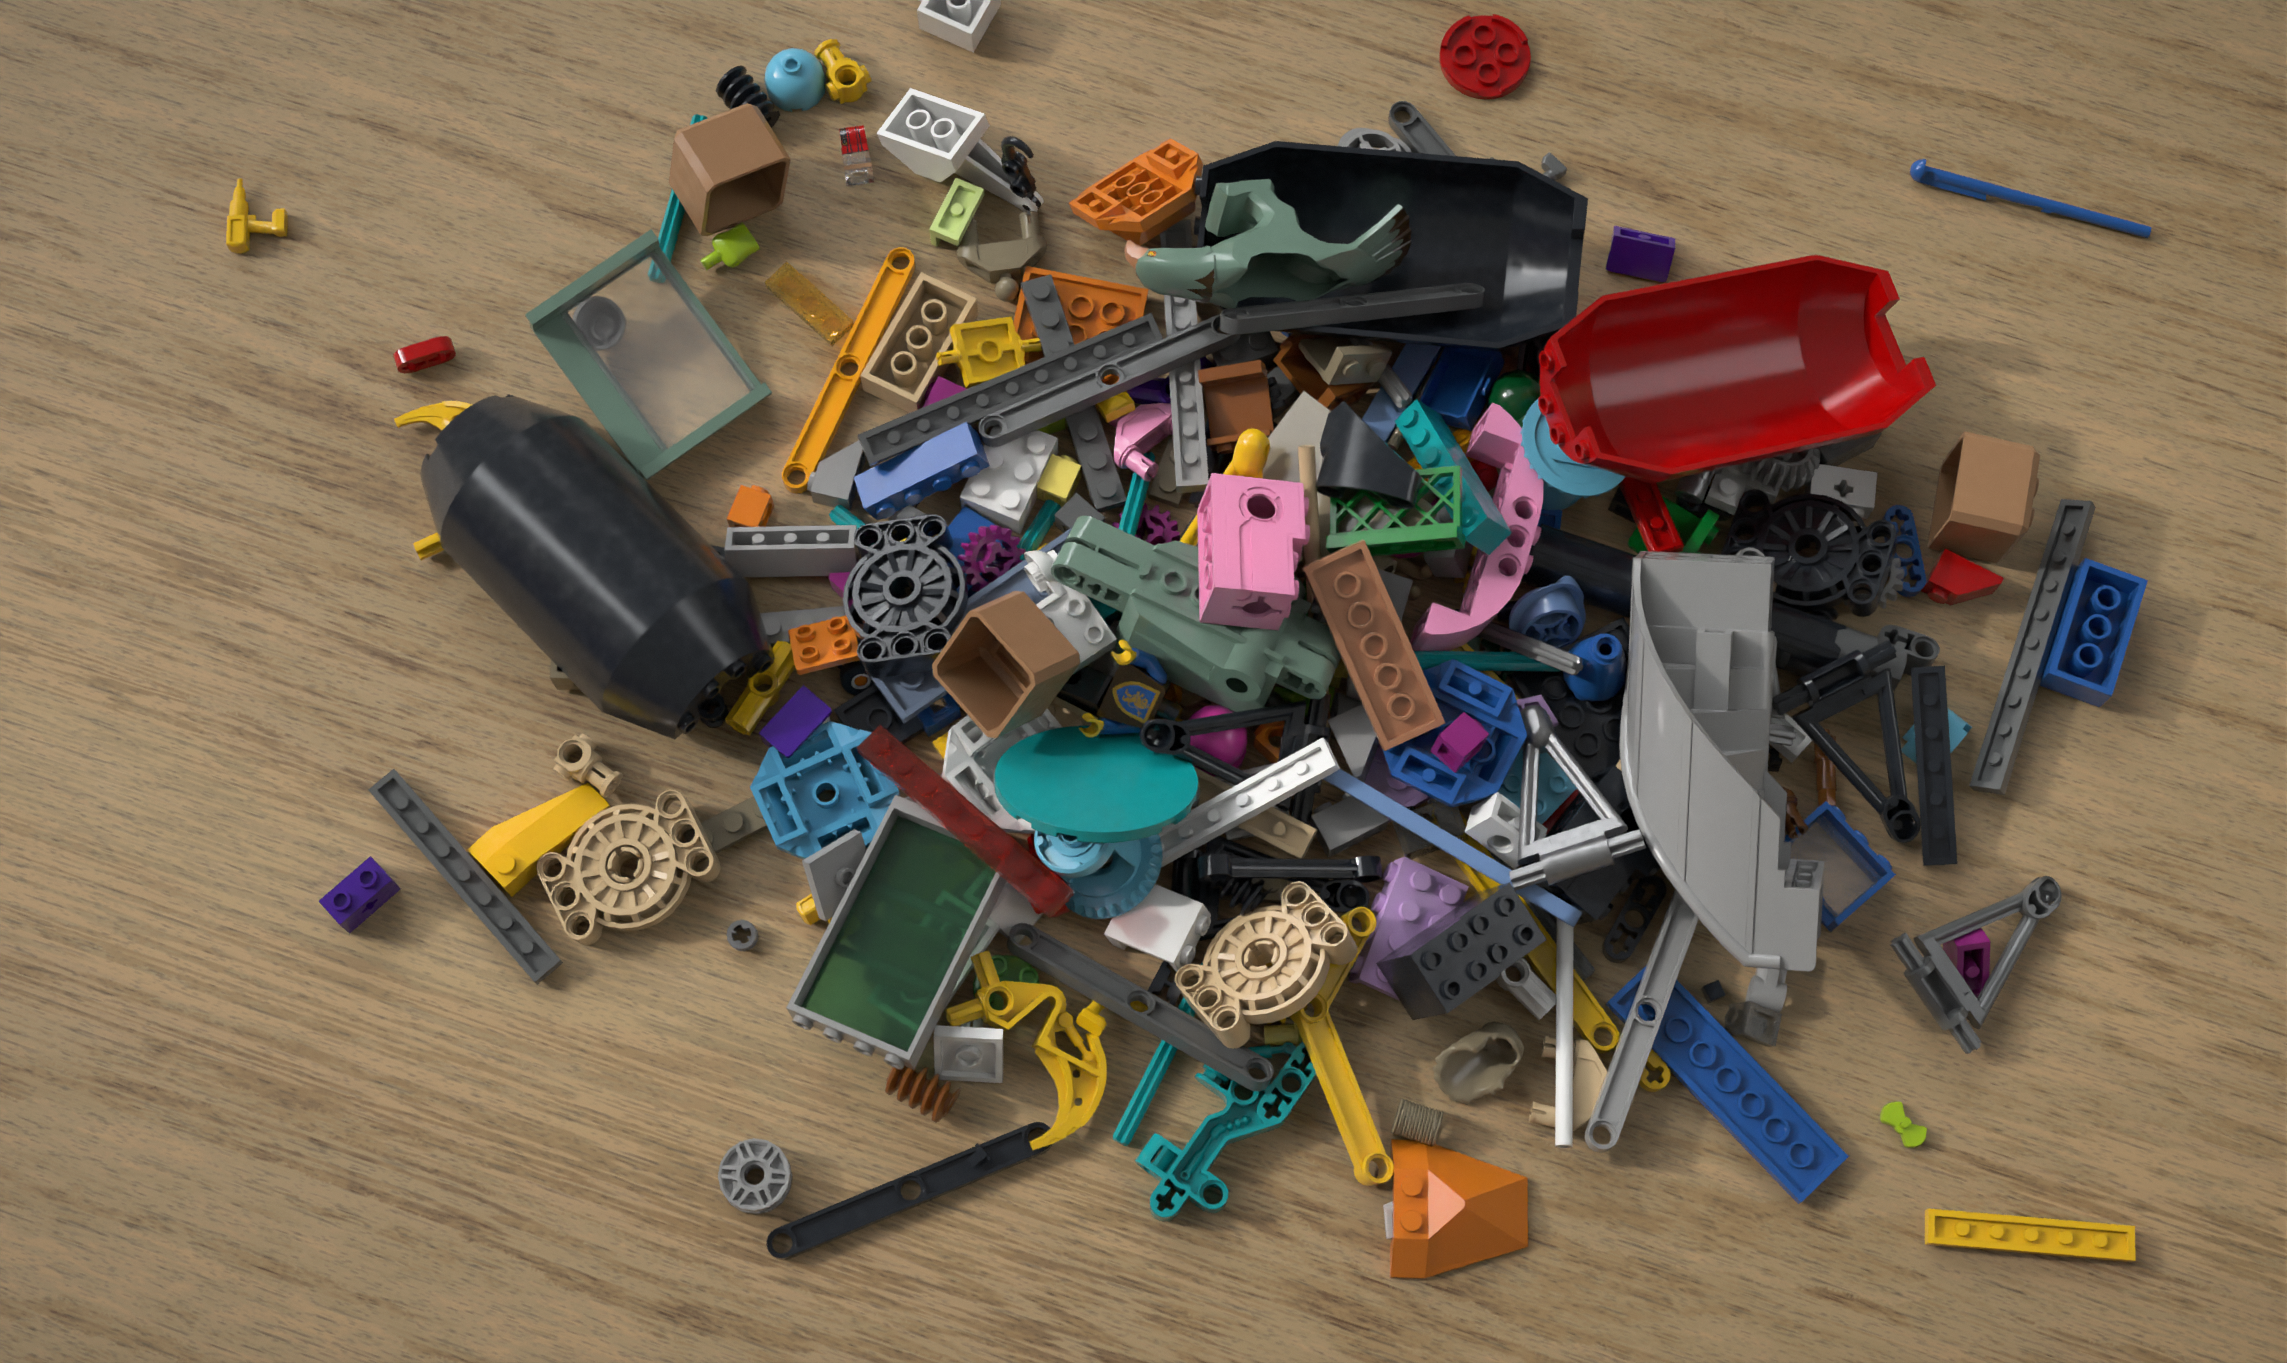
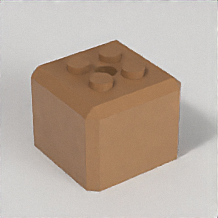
[669,103,791,236]
[1927,431,2040,563]
[932,591,1080,738]

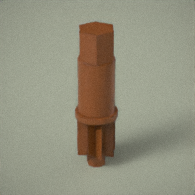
[1814,729,1837,807]

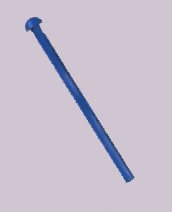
[1910,159,2152,239]

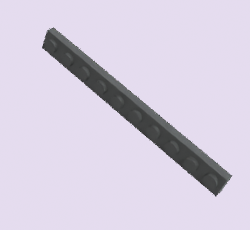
[858,313,1163,466]
[1969,499,2096,795]

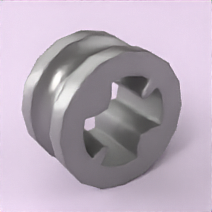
[726,920,758,951]

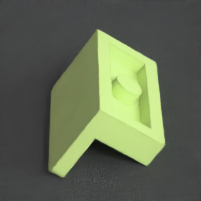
[929,178,985,246]

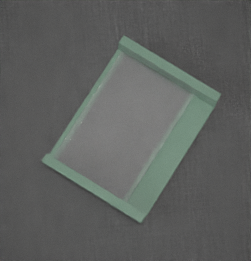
[525,229,772,480]

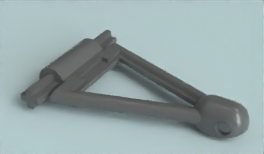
[1890,876,2062,1054]

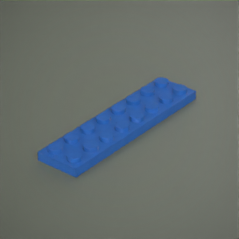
[1606,965,1849,1204]

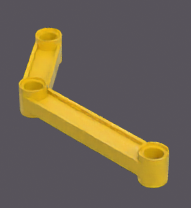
[1290,907,1394,1186]

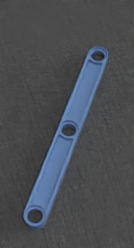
[1323,769,1582,927]

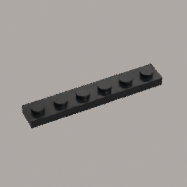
[1910,665,1958,866]

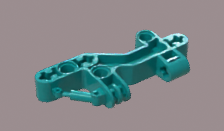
[1135,1042,1317,1221]

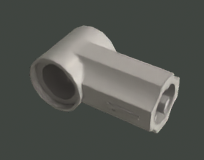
[1746,968,1787,1013]

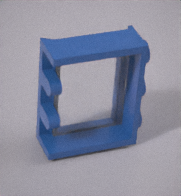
[1785,801,1896,932]

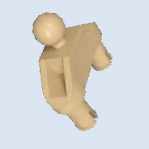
[1529,1036,1634,1132]

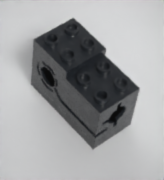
[1522,765,1661,925]
[1376,883,1546,1020]

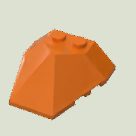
[1390,1139,1528,1279]

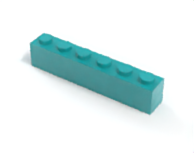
[1395,399,1512,555]

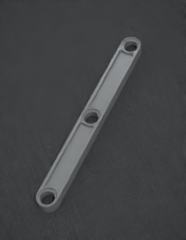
[1585,889,1699,1153]

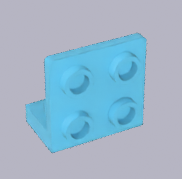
[1499,746,1577,825]

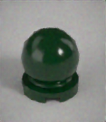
[1487,369,1541,428]

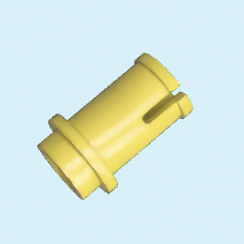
[1264,1023,1303,1047]

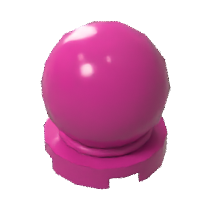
[1188,705,1247,777]

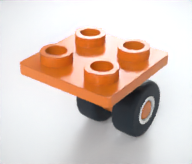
[788,615,875,695]

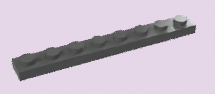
[1021,275,1126,513]
[368,769,563,985]

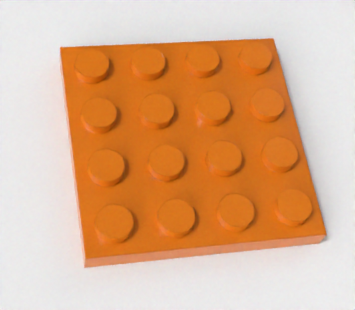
[1013,266,1149,392]

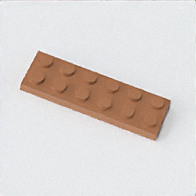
[1302,539,1445,751]

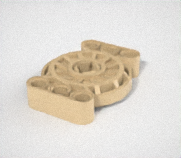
[536,789,721,945]
[1175,881,1358,1049]

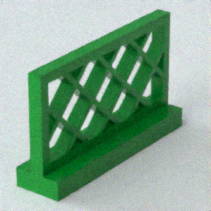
[1326,465,1465,556]

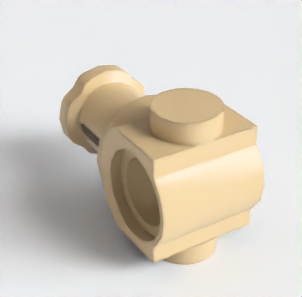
[553,733,623,798]

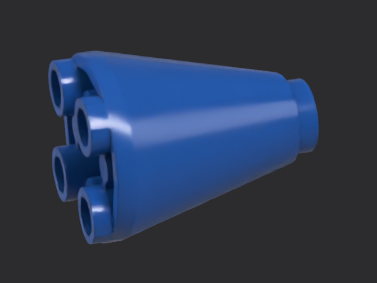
[1563,634,1627,702]

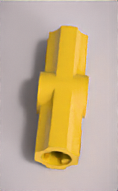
[725,641,795,736]

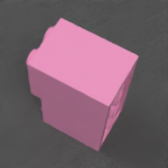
[1197,473,1310,630]

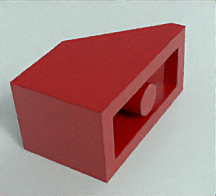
[1921,549,2004,606]

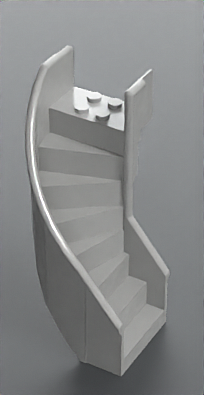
[1619,551,1825,972]

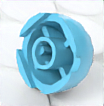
[764,48,826,112]

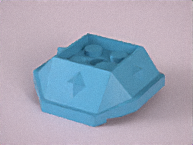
[750,721,900,860]

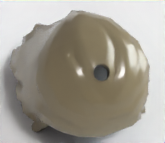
[1433,1021,1524,1105]

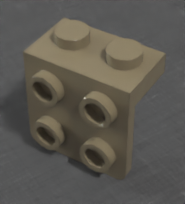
[1298,337,1393,385]

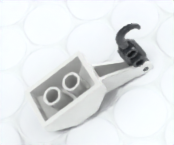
[877,88,1044,215]

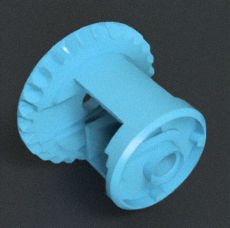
[1520,398,1625,510]
[1034,830,1163,919]

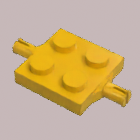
[936,317,1041,388]

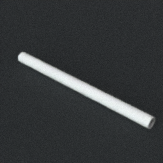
[1555,918,1573,1148]

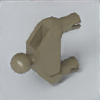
[957,211,1047,302]

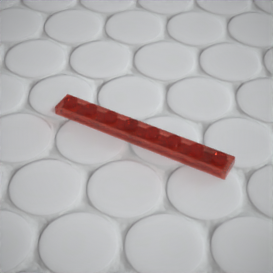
[857,725,1074,918]

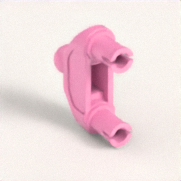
[1108,403,1173,482]

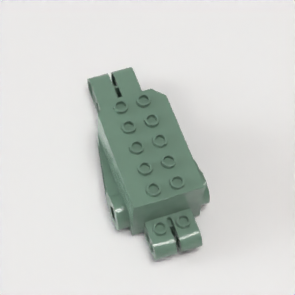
[1051,515,1342,712]

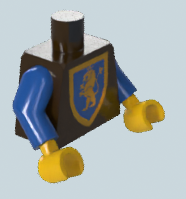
[1079,639,1182,738]

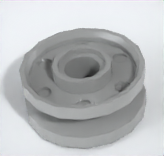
[718,1138,793,1215]

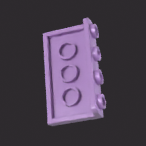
[1349,857,1469,1001]

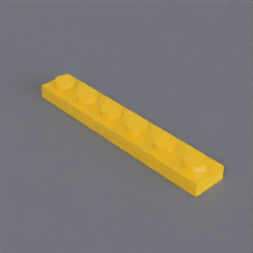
[1925,1208,2136,1262]

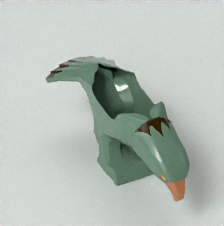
[1124,179,1412,309]

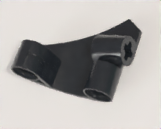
[1316,401,1422,509]

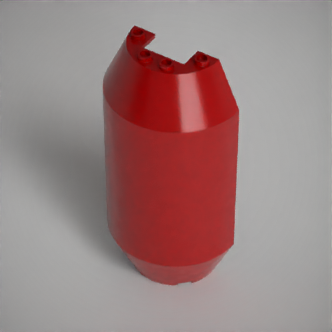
[1538,254,1936,483]

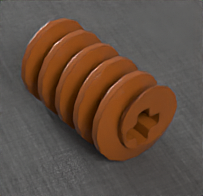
[885,1066,962,1123]

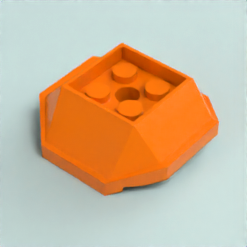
[1069,138,1203,246]

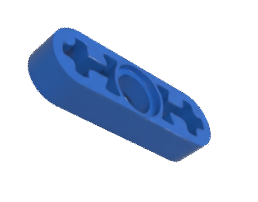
[1882,505,1926,597]

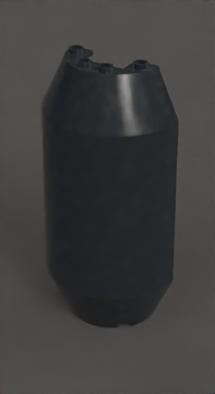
[1192,141,1588,352]
[420,394,775,740]

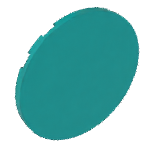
[994,725,1198,843]

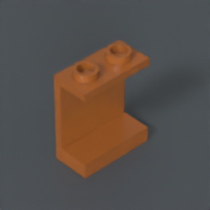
[1273,334,1374,411]
[1198,360,1274,454]

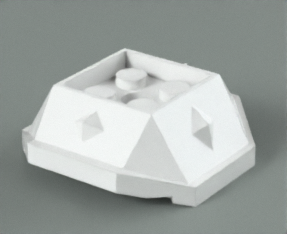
[942,709,1062,834]

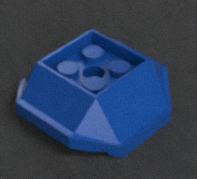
[1382,659,1527,807]

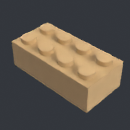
[860,272,978,413]

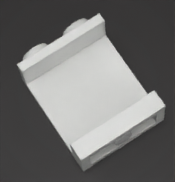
[1104,884,1211,972]

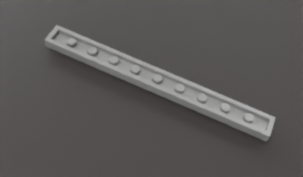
[1160,220,1209,493]

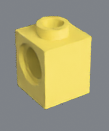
[1037,454,1082,508]

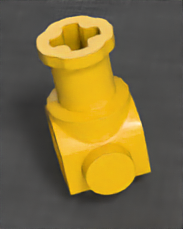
[814,39,872,104]

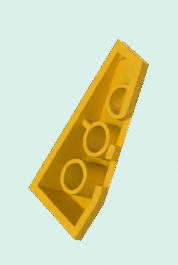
[467,783,611,897]

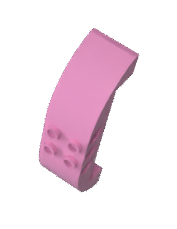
[1410,403,1544,651]

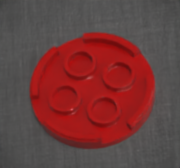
[1439,14,1531,100]

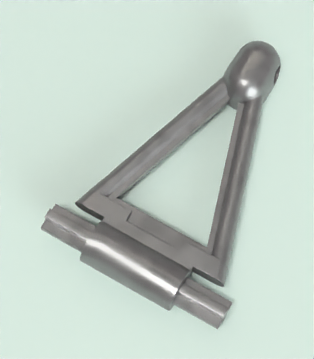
[1509,705,1646,890]

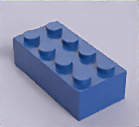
[2040,558,2148,707]

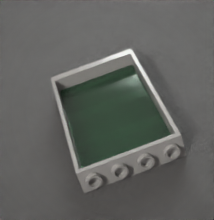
[786,795,1019,1070]

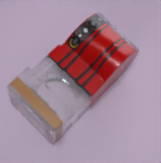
[839,125,874,186]

